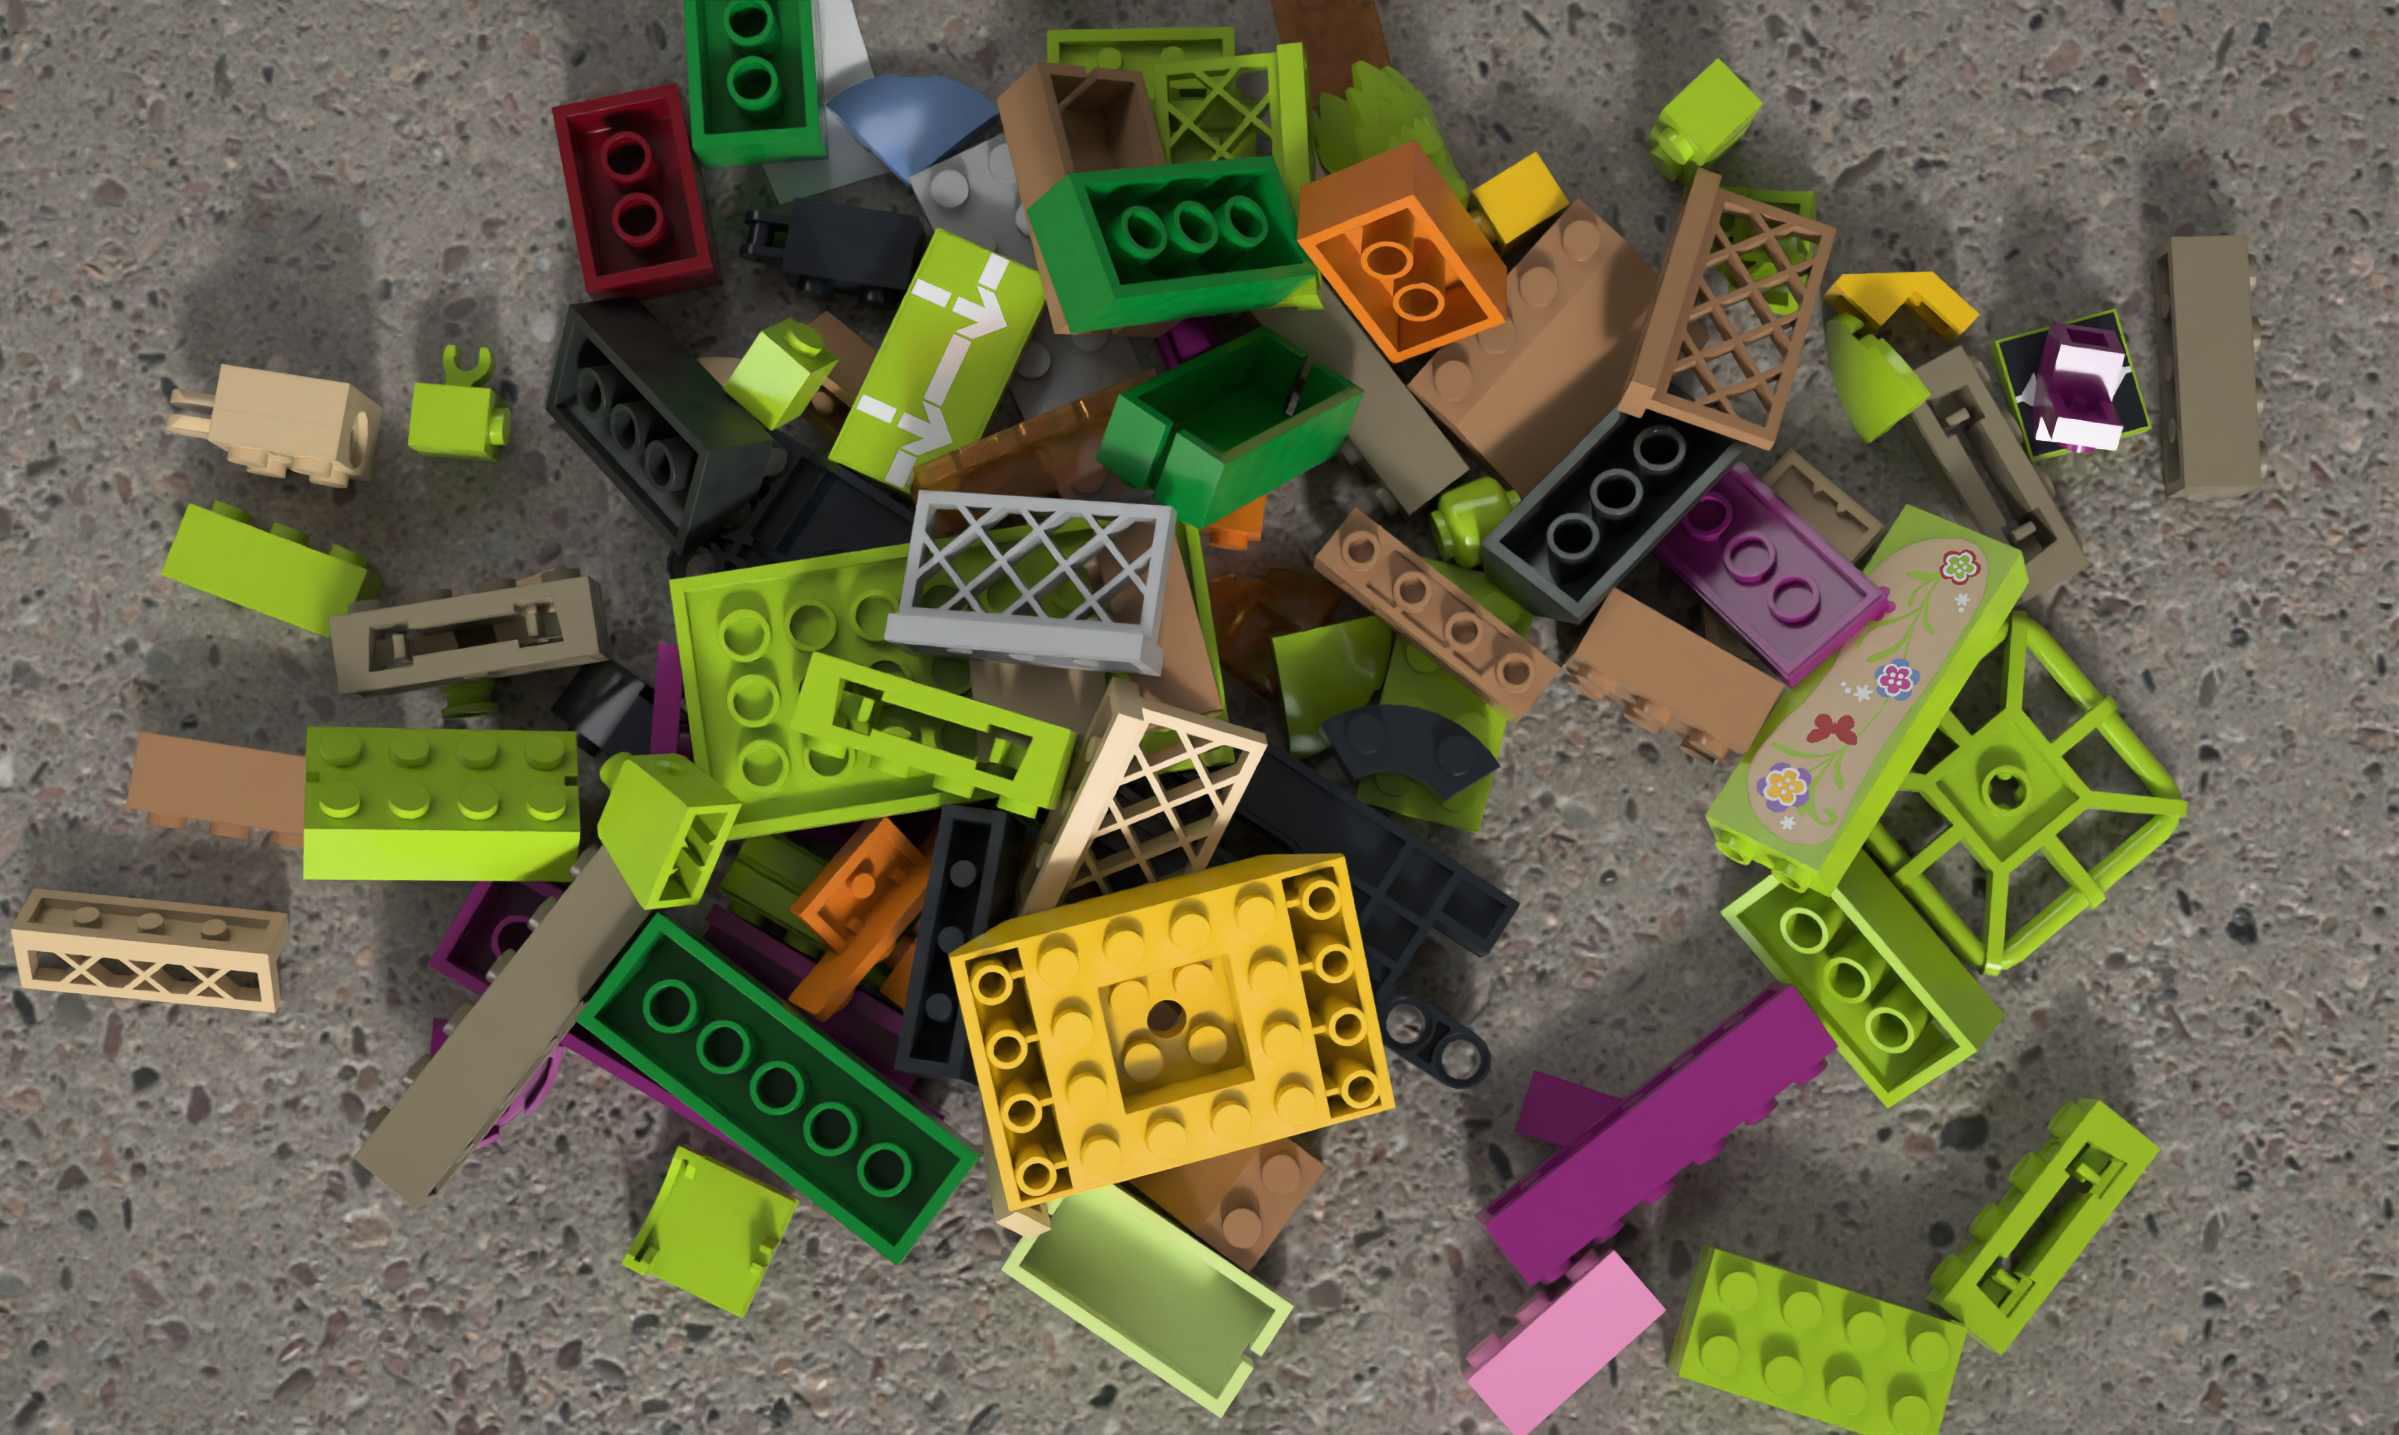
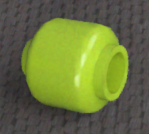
[1428,476,1521,569]

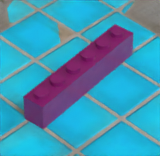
[1474,980,1839,1287]

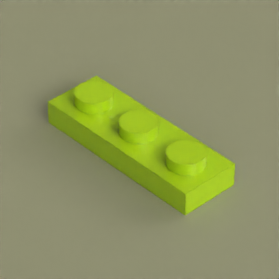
[1047,27,1236,96]

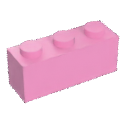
[1462,1246,1666,1435]

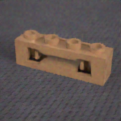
[1314,507,1561,725]

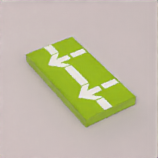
[828,227,1047,515]

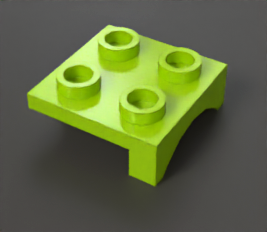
[621,1144,801,1318]

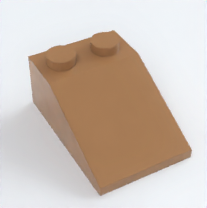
[1128,1137,1327,1274]

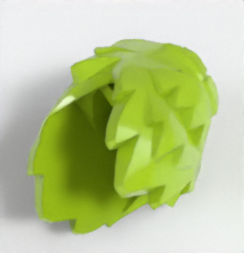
[1313,60,1468,211]

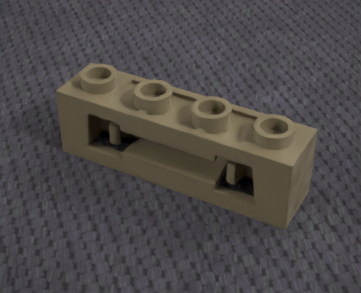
[1898,344,2090,608]
[328,568,611,701]

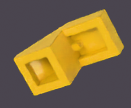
[1822,271,1980,346]

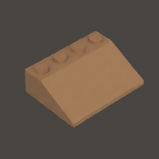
[1407,198,1711,501]

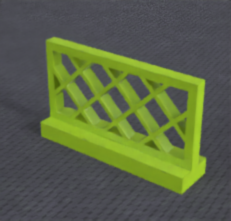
[1153,42,1324,311]

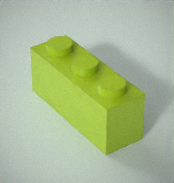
[160,500,384,639]

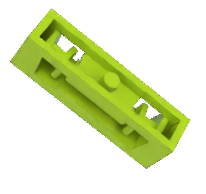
[789,651,1080,819]
[1925,1098,2161,1355]

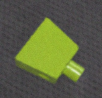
[597,752,742,910]

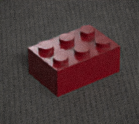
[551,82,724,301]

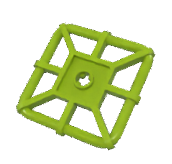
[1864,609,2188,977]

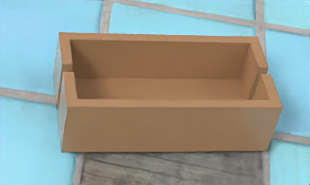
[997,61,1183,338]

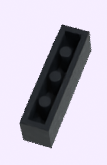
[894,803,1027,1087]

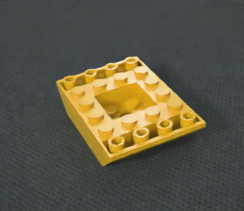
[948,853,1396,1212]

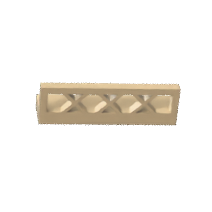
[10,888,290,1013]

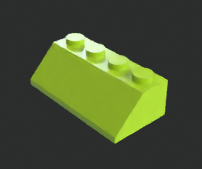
[1720,848,2005,1109]

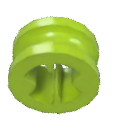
[438,679,500,720]

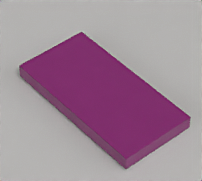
[1649,460,1889,689]

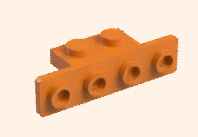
[788,817,940,1022]

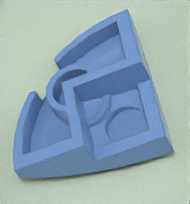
[826,73,1000,190]

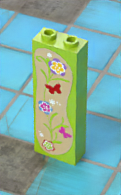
[1705,504,2029,898]

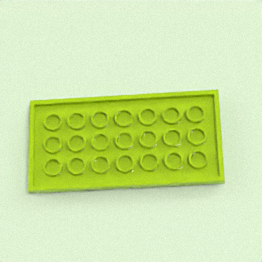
[669,504,1235,841]

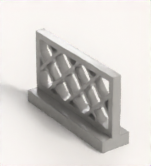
[884,490,1177,676]

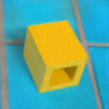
[1467,152,1570,258]

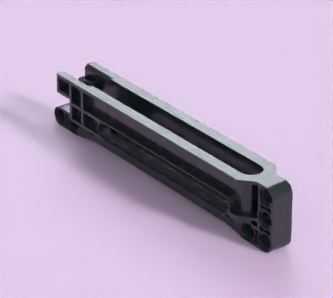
[667,428,1521,1089]

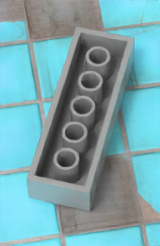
[908,132,1155,504]

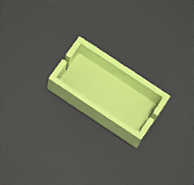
[1001,1183,1294,1418]

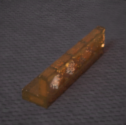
[906,368,1157,539]

